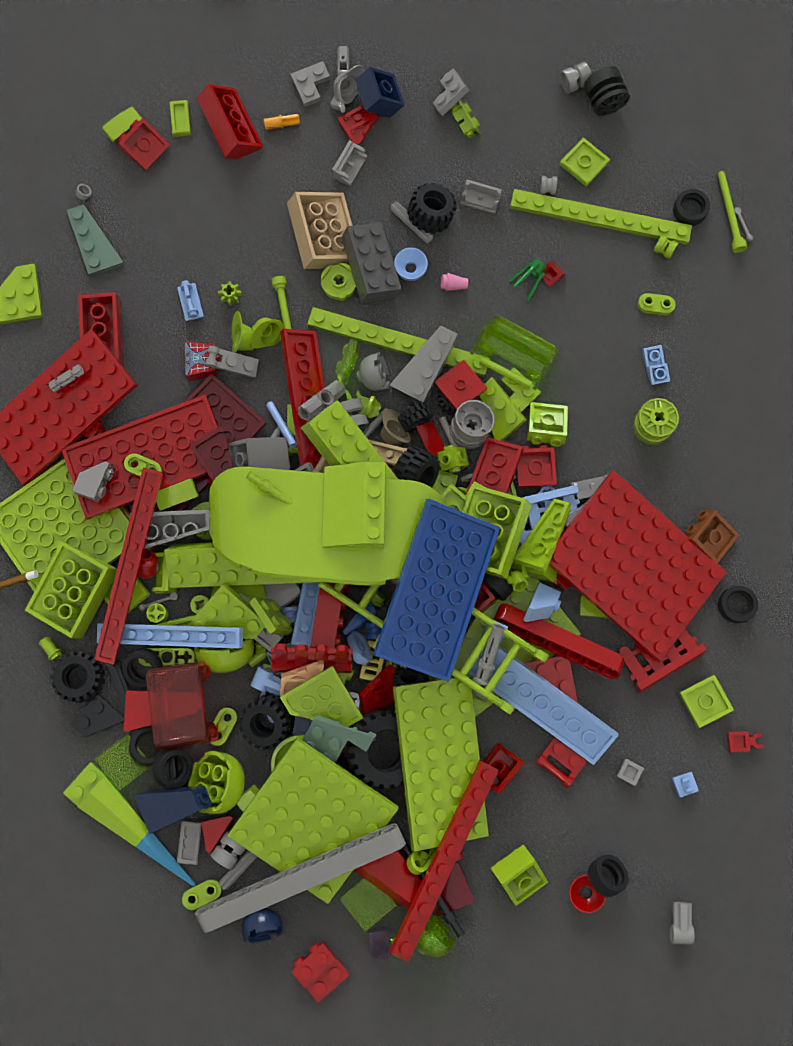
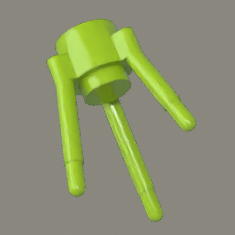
[507,547,529,592]

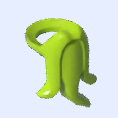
[345,389,382,418]

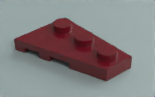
[190,425,234,481]

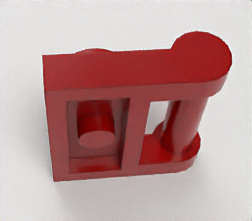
[535,736,587,788]

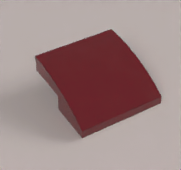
[434,862,475,917]

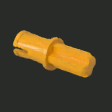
[264,114,300,130]

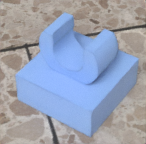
[671,772,699,797]

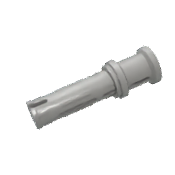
[472,624,505,686]

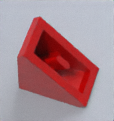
[201,815,235,853]

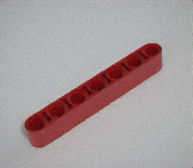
[493,603,625,679]

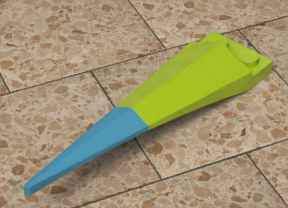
[63,762,196,886]

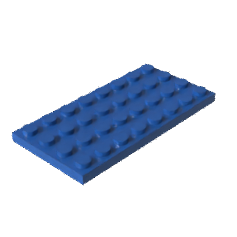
[373,499,500,682]

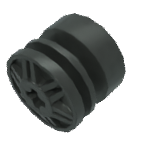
[584,66,630,116]

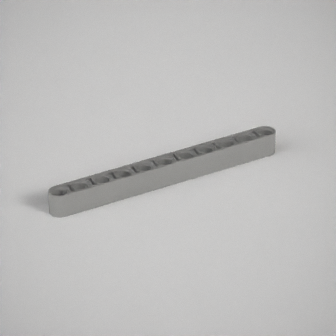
[195,824,406,933]

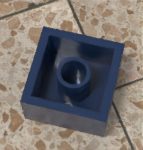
[355,67,405,117]

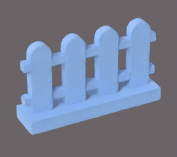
[520,485,580,547]

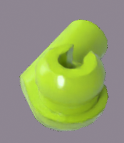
[248,641,268,668]

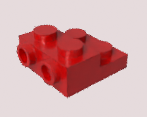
[117,118,170,171]
[516,445,557,488]
[291,941,350,1003]

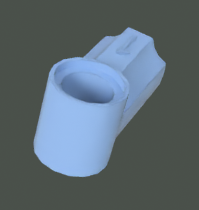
[250,667,281,696]

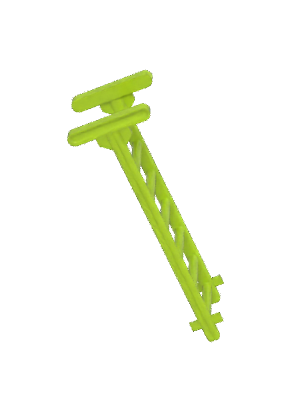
[318,582,549,715]

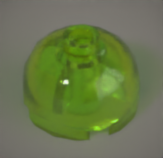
[417,915,456,958]

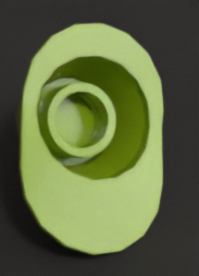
[232,311,254,353]
[250,317,285,348]

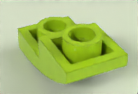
[102,107,142,143]
[156,478,199,511]

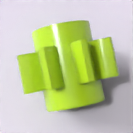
[218,281,242,306]

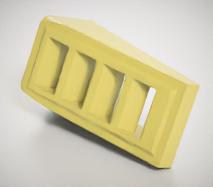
[360,640,384,681]

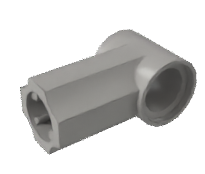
[670,901,695,945]

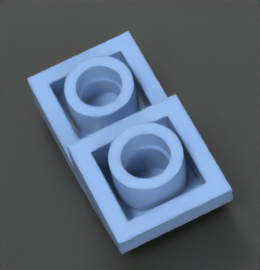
[642,345,670,385]

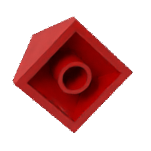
[483,743,525,795]

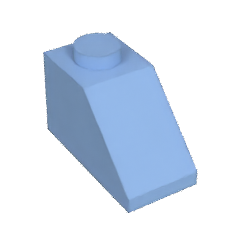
[523,582,561,622]

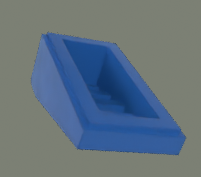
[343,602,377,637]

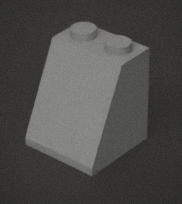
[228,437,290,470]

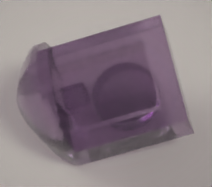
[368,926,391,961]

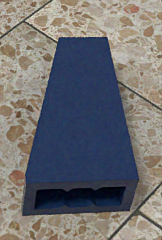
[135,786,212,834]

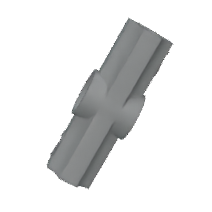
[298,380,346,421]

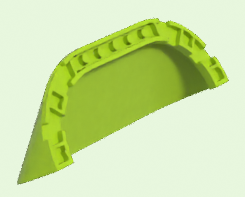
[209,467,446,586]

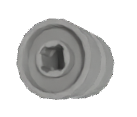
[560,62,592,94]
[210,830,246,870]

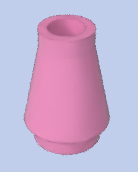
[441,273,468,291]

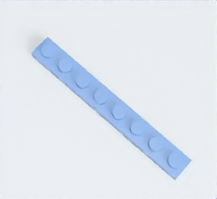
[97,623,243,648]

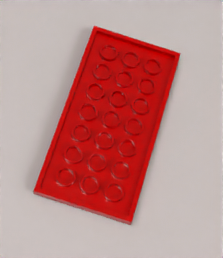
[0,329,138,485]
[62,395,218,520]

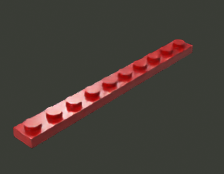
[94,467,164,665]
[389,760,499,962]

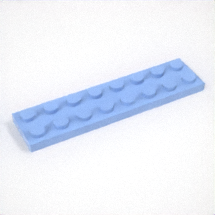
[468,645,618,765]

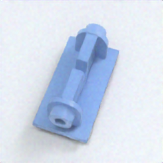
[177,280,204,321]

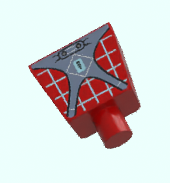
[185,342,220,382]

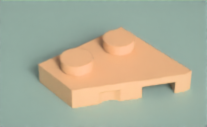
[279,661,324,695]

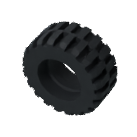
[343,711,404,790]

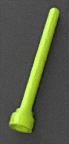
[718,171,748,253]
[271,276,292,329]

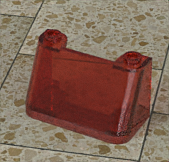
[146,661,218,749]

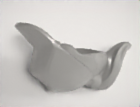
[330,65,365,113]

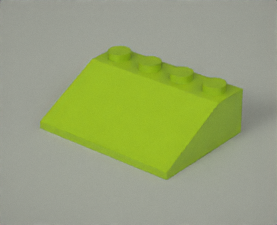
[322,462,386,548]
[462,484,532,580]
[25,541,117,639]

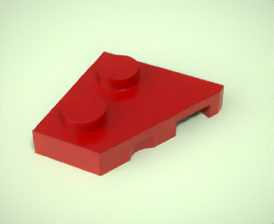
[338,105,378,145]
[359,664,395,714]

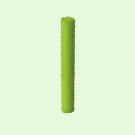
[479,357,532,388]

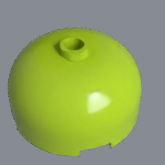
[194,639,254,673]
[188,751,245,814]

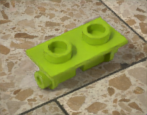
[451,100,481,138]

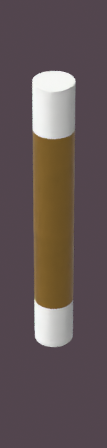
[0,570,39,589]

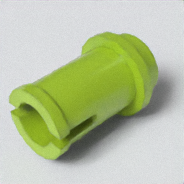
[39,636,63,662]

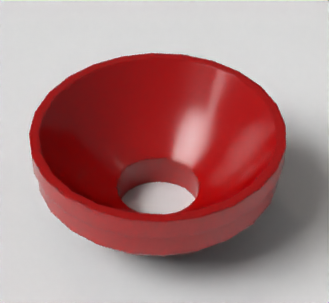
[569,874,606,913]

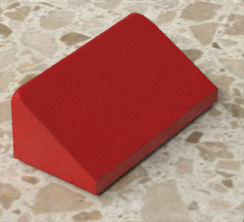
[416,422,445,457]

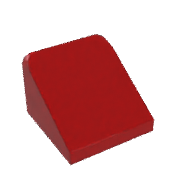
[542,261,566,287]

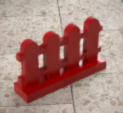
[618,629,707,694]
[271,644,353,673]

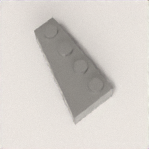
[390,326,459,402]
[130,510,209,549]

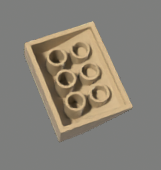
[287,192,352,269]

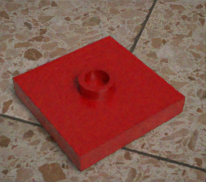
[434,360,487,410]

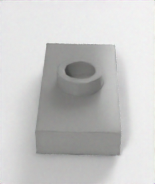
[177,821,202,865]

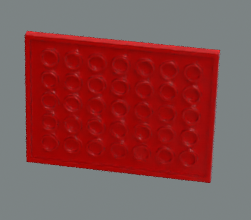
[549,470,726,661]

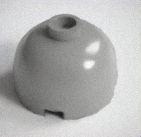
[357,352,390,391]

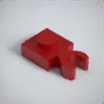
[727,731,764,752]

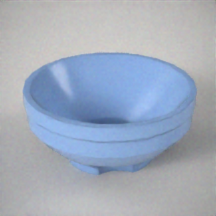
[394,247,428,281]

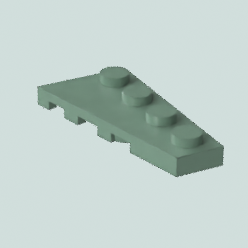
[67,204,125,277]

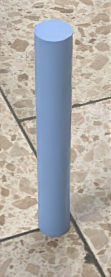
[266,401,297,448]

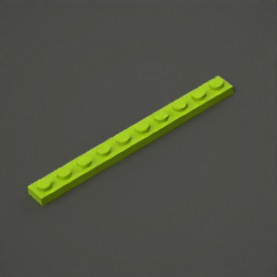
[510,189,692,245]
[307,307,490,377]

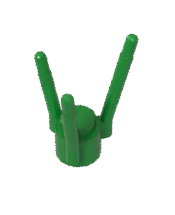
[509,258,546,302]

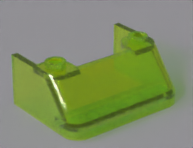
[470,316,560,390]

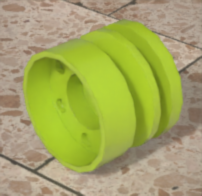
[633,398,679,445]

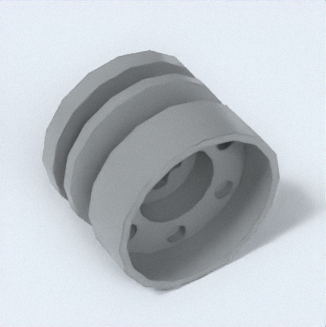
[450,400,495,449]

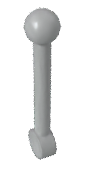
[734,207,753,242]
[139,593,178,611]

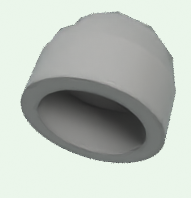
[76,184,92,200]

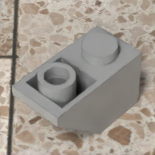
[72,461,114,503]

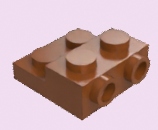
[686,509,739,563]

